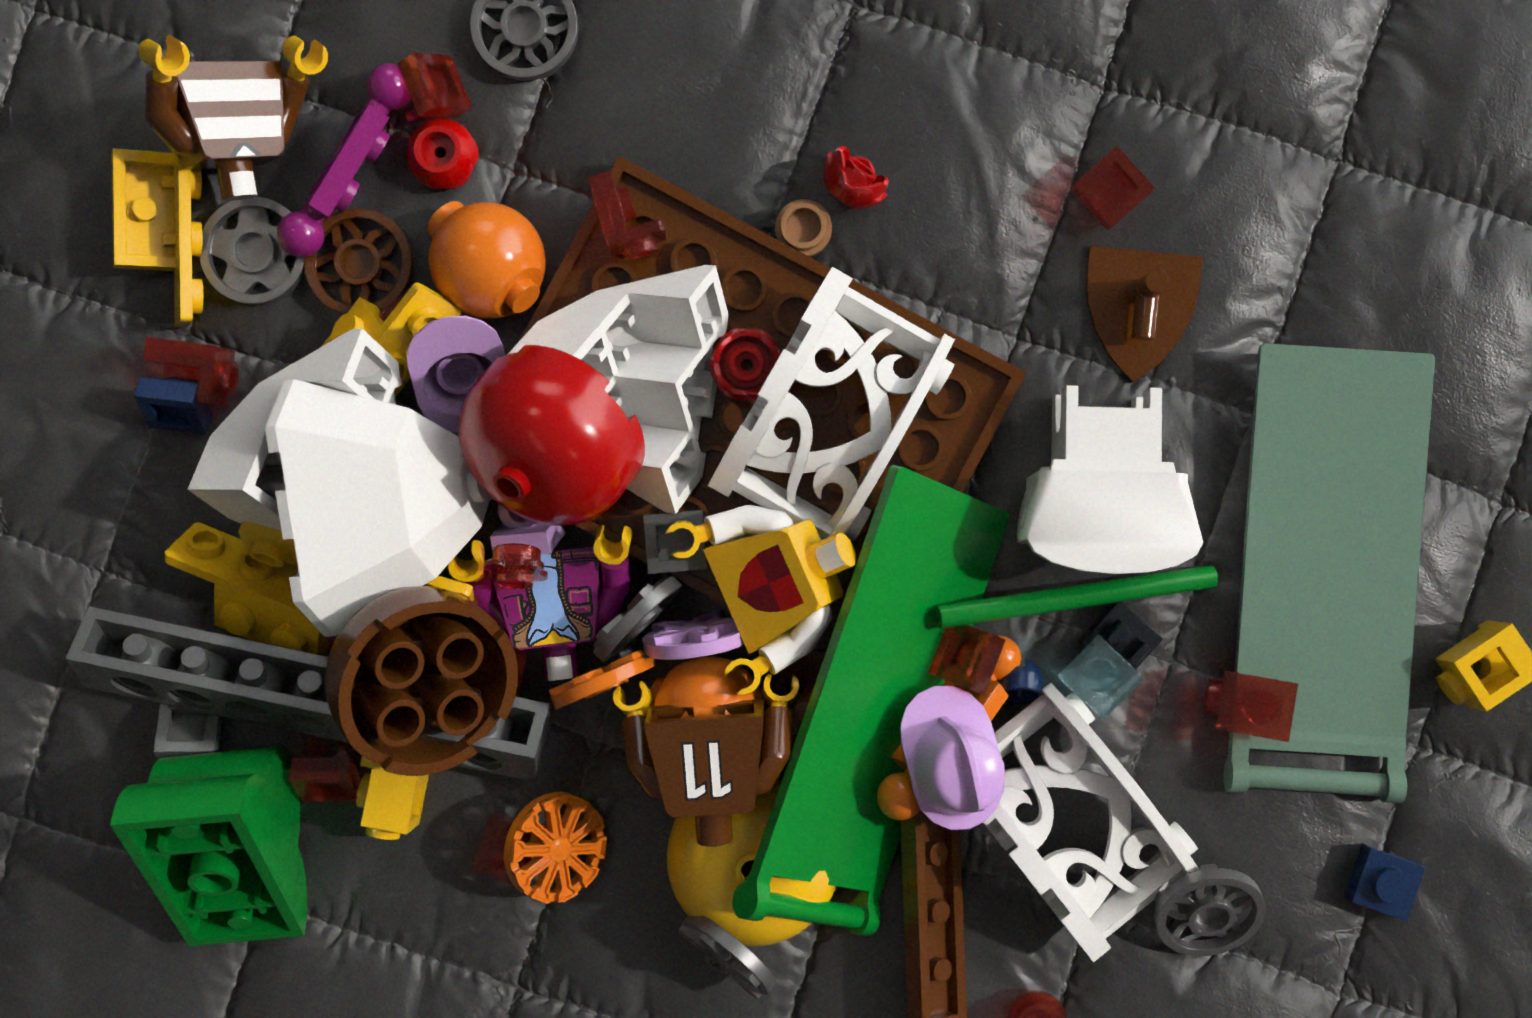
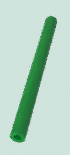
[935,565,1218,629]

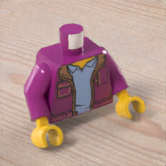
[448,525,632,681]

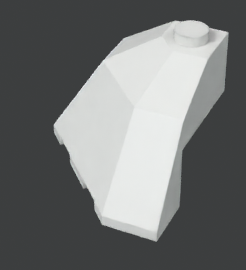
[507,265,729,514]
[187,328,402,530]
[265,379,492,637]

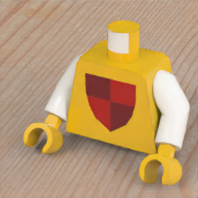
[665,505,856,695]

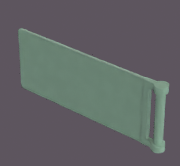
[1223,343,1435,803]

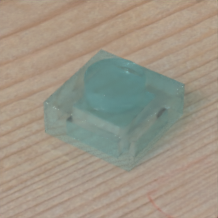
[1058,634,1145,720]

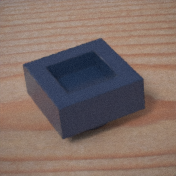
[134,377,212,434]
[1344,843,1426,921]

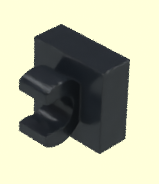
[1078,602,1163,682]

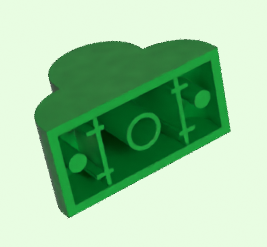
[110,746,307,947]

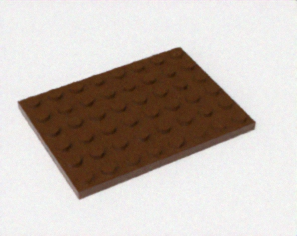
[519,155,1027,650]

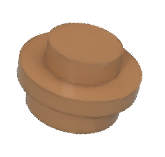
[775,199,832,257]

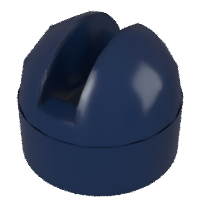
[997,658,1044,704]

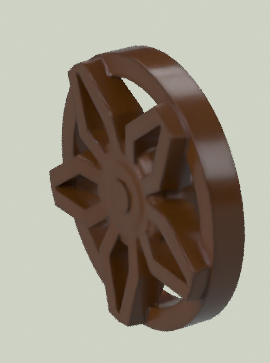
[304,208,414,314]

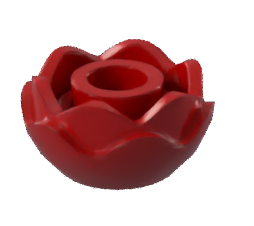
[406,118,479,190]
[823,146,889,210]
[709,329,781,401]

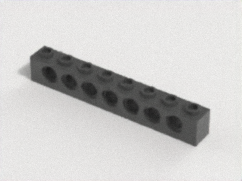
[65,606,551,783]

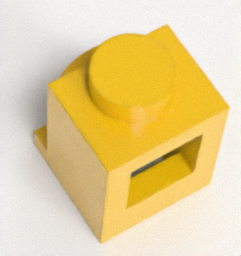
[1435,620,1532,712]
[356,756,429,840]

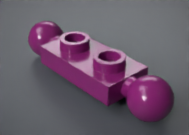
[277,63,414,258]

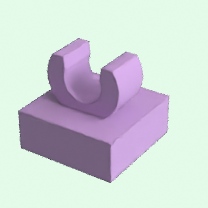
[490,504,566,558]

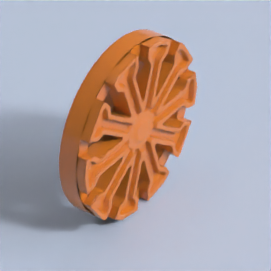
[504,792,607,904]

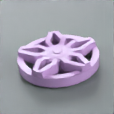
[642,610,744,660]

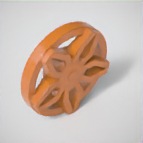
[549,649,657,710]

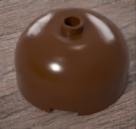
[325,586,518,776]

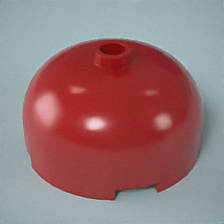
[458,345,645,526]

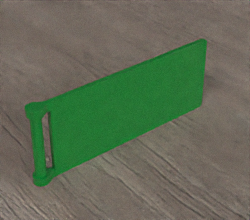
[732,465,1010,936]

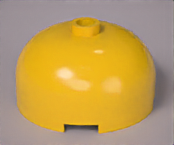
[667,772,836,946]

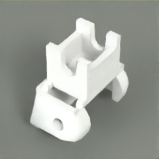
[1016,385,1203,574]

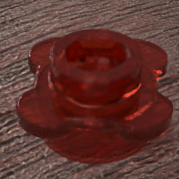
[484,543,548,590]

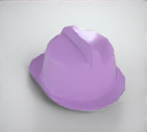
[407,316,505,433]
[900,686,1005,830]

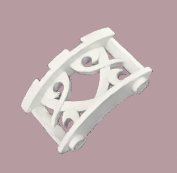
[708,267,955,541]
[983,682,1199,962]

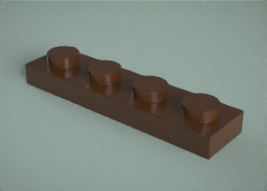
[900,810,967,1018]

